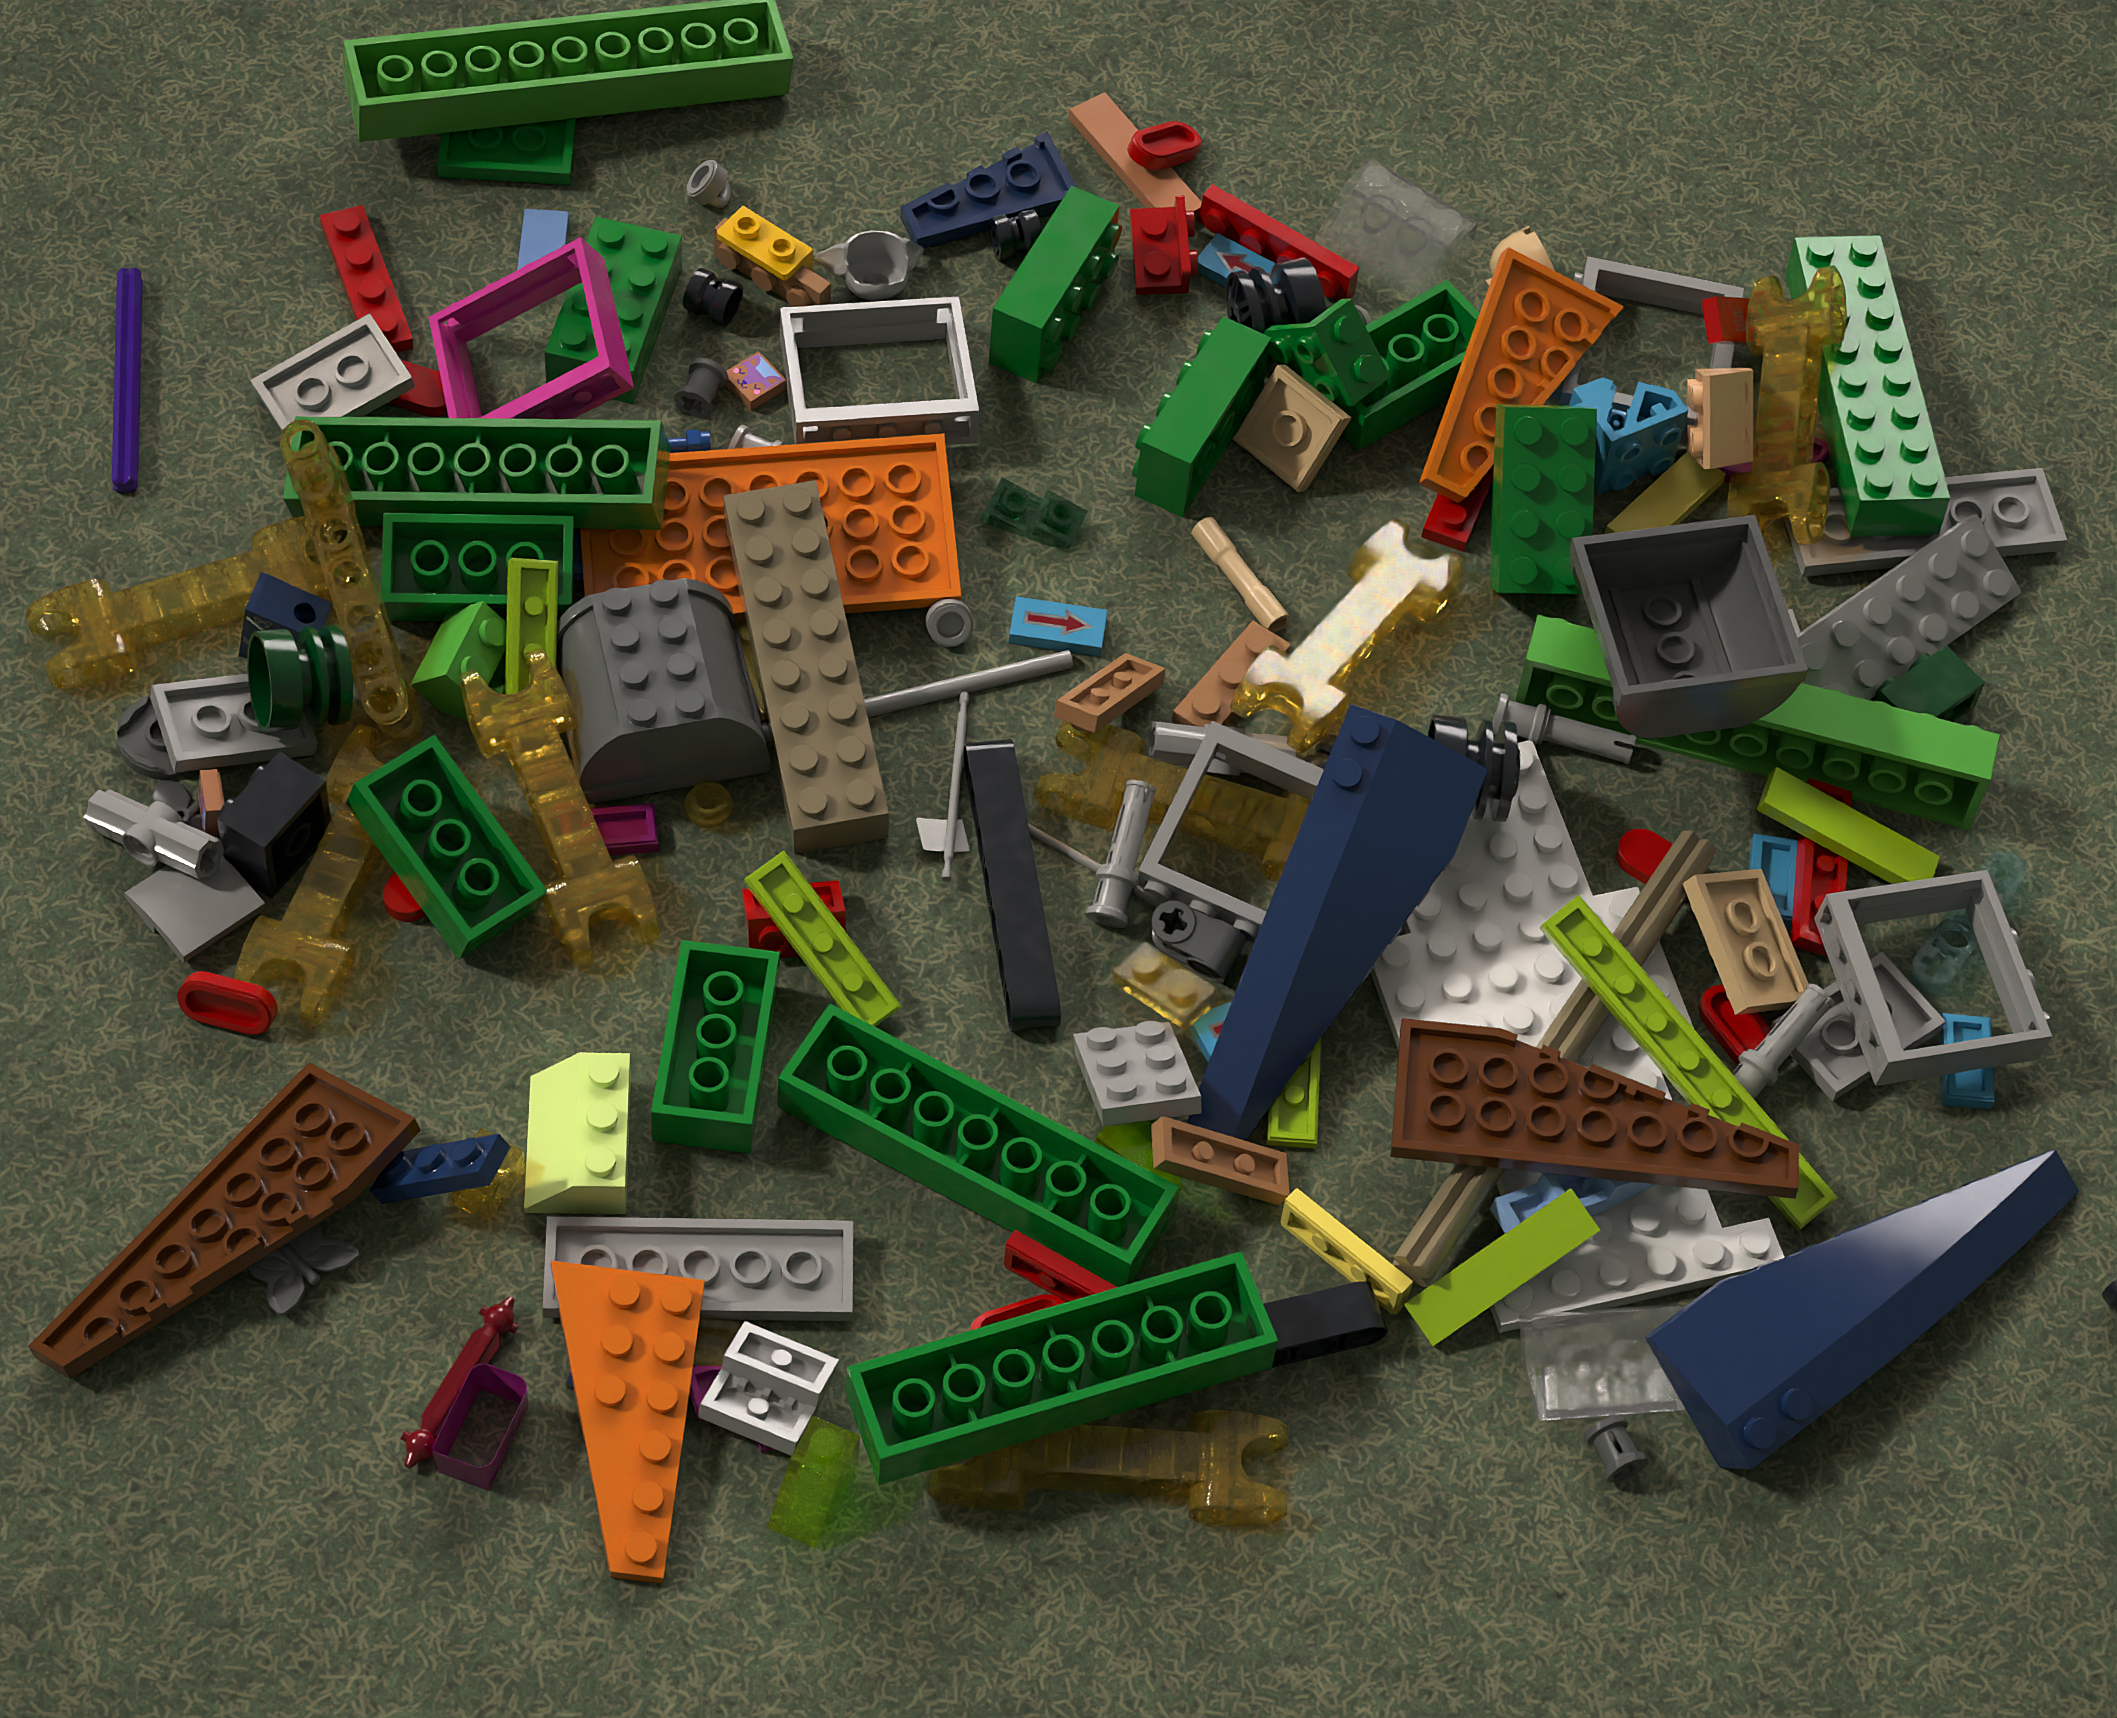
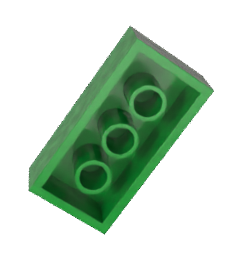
[988,185,1122,384]
[545,216,682,404]
[1338,280,1479,451]
[1132,316,1271,518]
[1490,404,1597,594]
[381,513,575,622]
[346,735,548,960]
[651,940,780,1153]

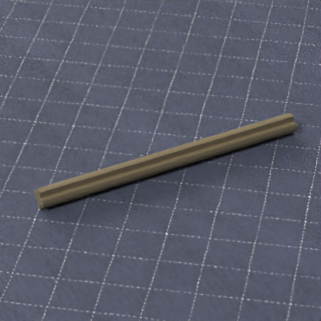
[1392,830,1716,1287]

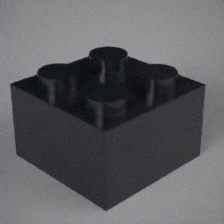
[217,752,333,899]

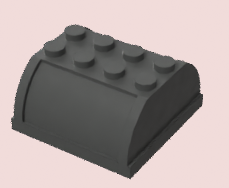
[1569,515,1808,739]
[556,578,771,805]

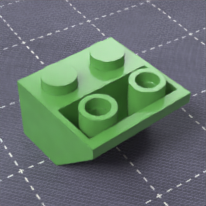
[410,601,507,732]

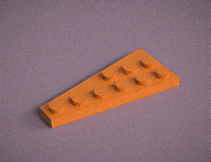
[1419,247,1624,503]
[551,1260,705,1583]

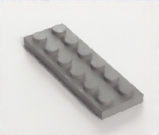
[1780,468,2067,577]
[1796,514,2022,700]
[543,1216,853,1321]

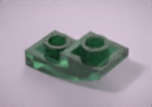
[980,477,1088,549]

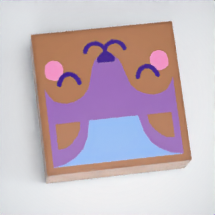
[726,351,786,411]
[198,769,225,837]

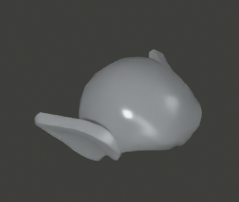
[814,230,924,302]

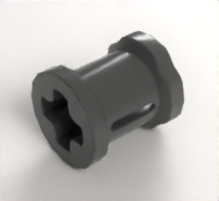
[674,358,728,419]
[1584,1414,1649,1483]

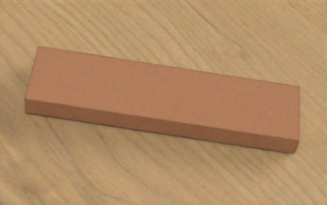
[1069,92,1202,219]

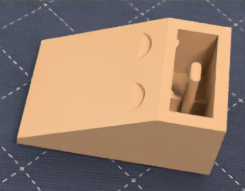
[1687,368,1753,469]

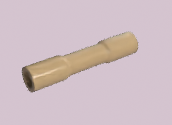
[1191,517,1290,633]

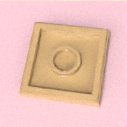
[1233,364,1352,492]

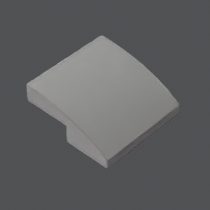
[124,856,265,964]
[698,1321,839,1456]

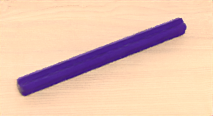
[111,267,143,493]

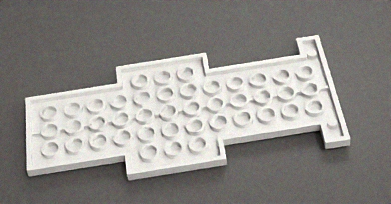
[1370,740,1784,1333]

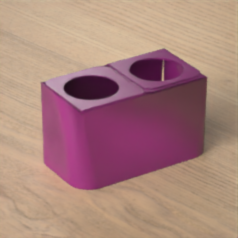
[432,1364,529,1491]

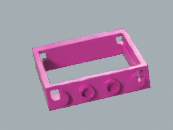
[428,237,634,419]

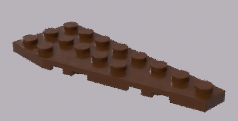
[1390,1018,1799,1199]
[28,1063,421,1379]

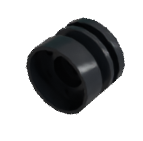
[1226,257,1326,361]
[1427,714,1520,822]

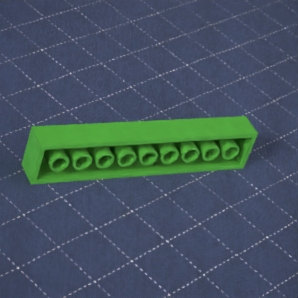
[343,0,793,142]
[1515,615,2000,830]

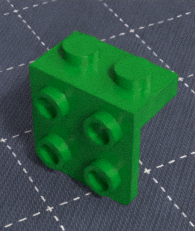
[1264,299,1391,406]

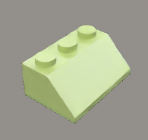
[524,1052,631,1214]

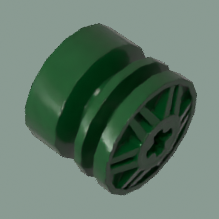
[247,624,353,732]

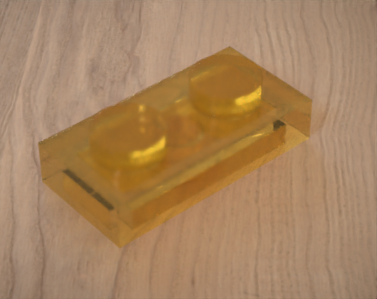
[1112,942,1219,1031]

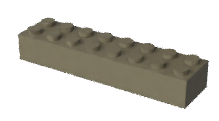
[723,480,889,854]

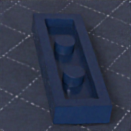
[369,1134,511,1204]

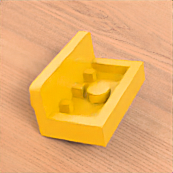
[717,206,813,280]

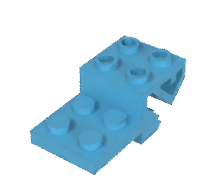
[1492,377,1689,495]

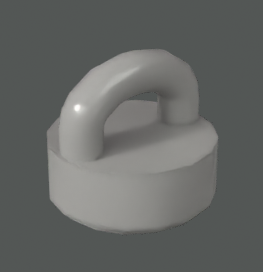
[687,160,731,208]
[926,598,974,647]

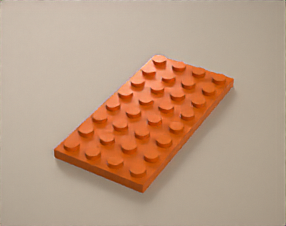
[580,434,962,622]

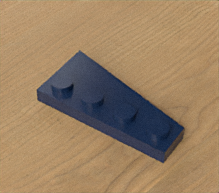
[900,131,1077,248]

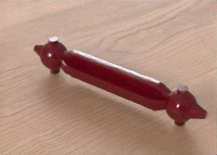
[400,1297,519,1469]

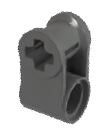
[1151,901,1247,983]

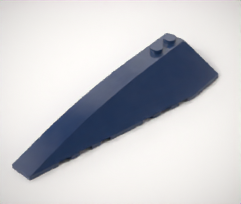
[1187,704,1488,1141]
[1644,1150,2079,1470]

